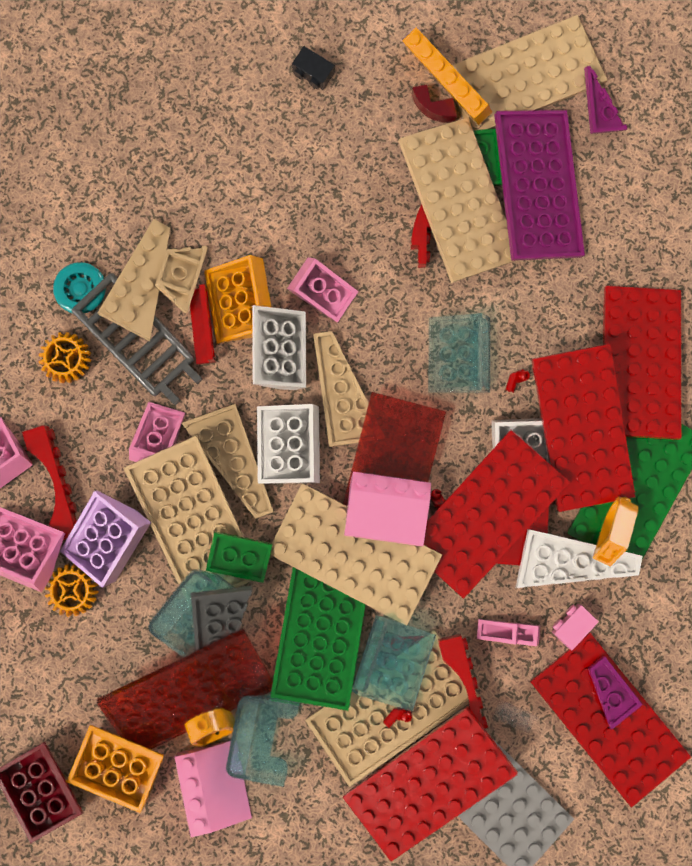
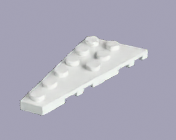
[515,530,643,588]

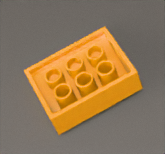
[204,255,271,344]
[67,725,164,813]

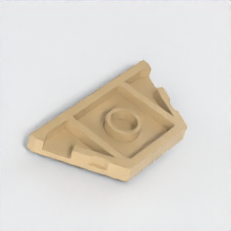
[155,246,208,314]

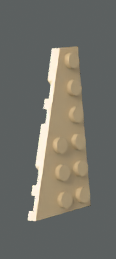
[313,331,386,447]
[181,404,274,519]

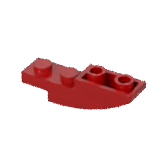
[410,204,432,268]

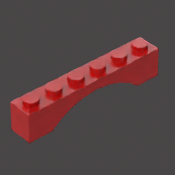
[22,425,78,541]
[438,634,488,729]

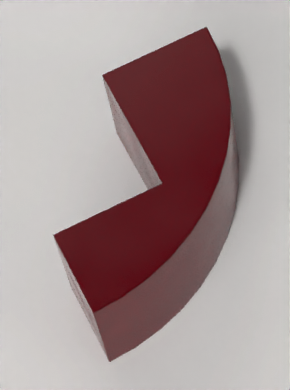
[412,84,457,123]

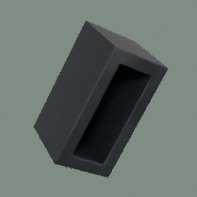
[292,46,335,90]

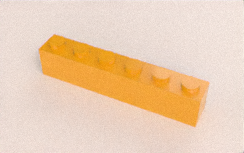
[403,27,492,126]

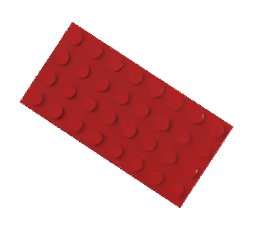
[603,286,681,440]
[531,344,635,512]
[423,430,571,599]
[529,632,691,808]
[342,707,518,862]

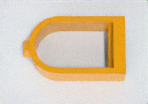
[593,497,638,567]
[185,708,239,747]

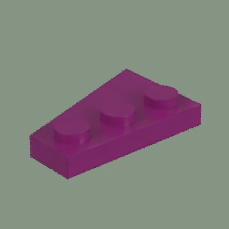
[588,656,643,729]

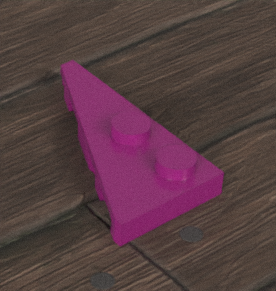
[584,66,627,134]

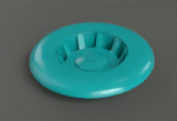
[53,262,106,313]

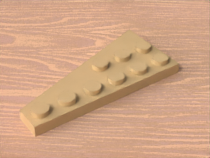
[98,219,170,341]

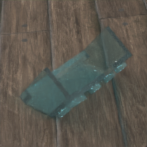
[148,569,235,664]
[226,695,300,787]

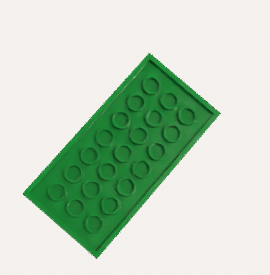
[566,424,692,559]
[270,567,366,711]

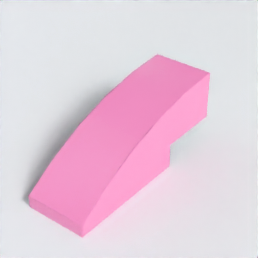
[477,619,540,646]

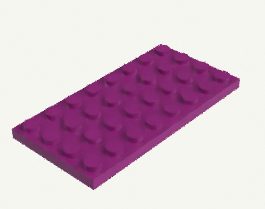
[494,110,585,261]

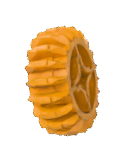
[39,332,91,384]
[45,564,99,617]

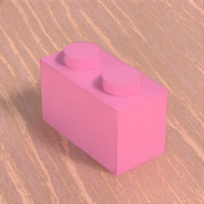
[552,604,598,650]

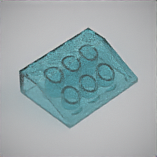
[428,313,490,394]
[352,615,436,712]

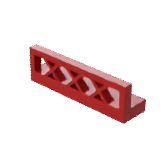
[190,284,216,365]

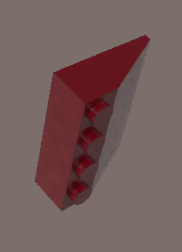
[0,742,83,844]

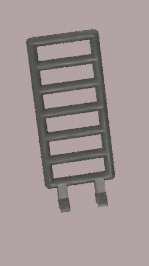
[72,273,203,405]

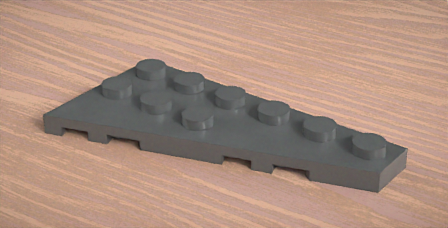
[191,586,253,696]

